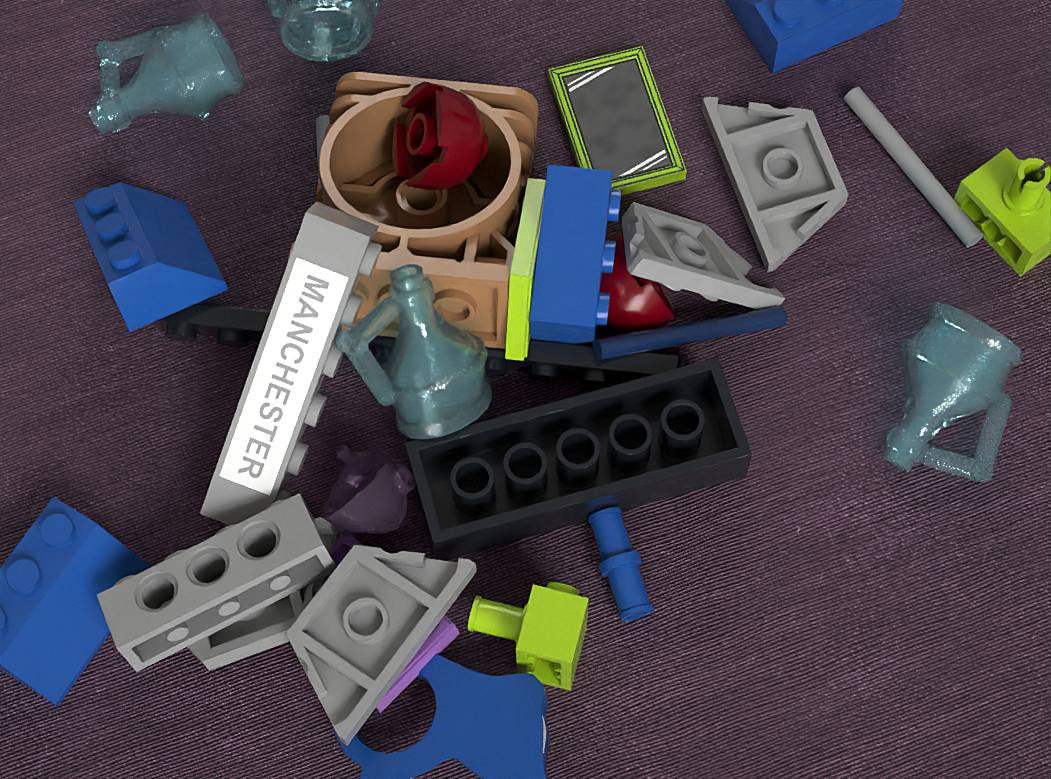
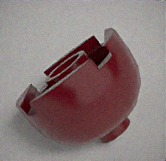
[392,81,489,190]
[596,231,677,334]

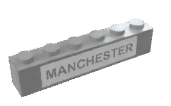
[200,202,382,525]

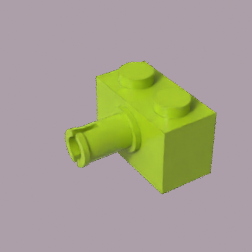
[954,148,1051,277]
[467,582,589,691]

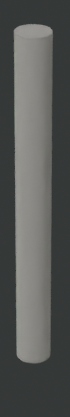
[844,87,983,248]

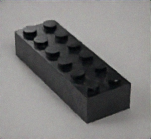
[405,357,752,561]

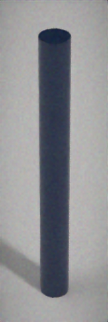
[592,306,787,360]

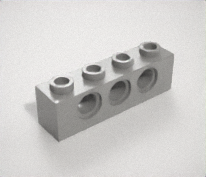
[97,493,337,672]

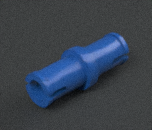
[588,507,654,622]

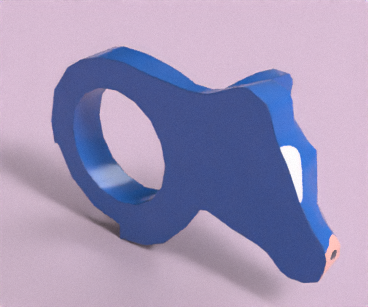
[333,654,550,779]

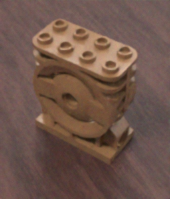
[288,72,539,349]

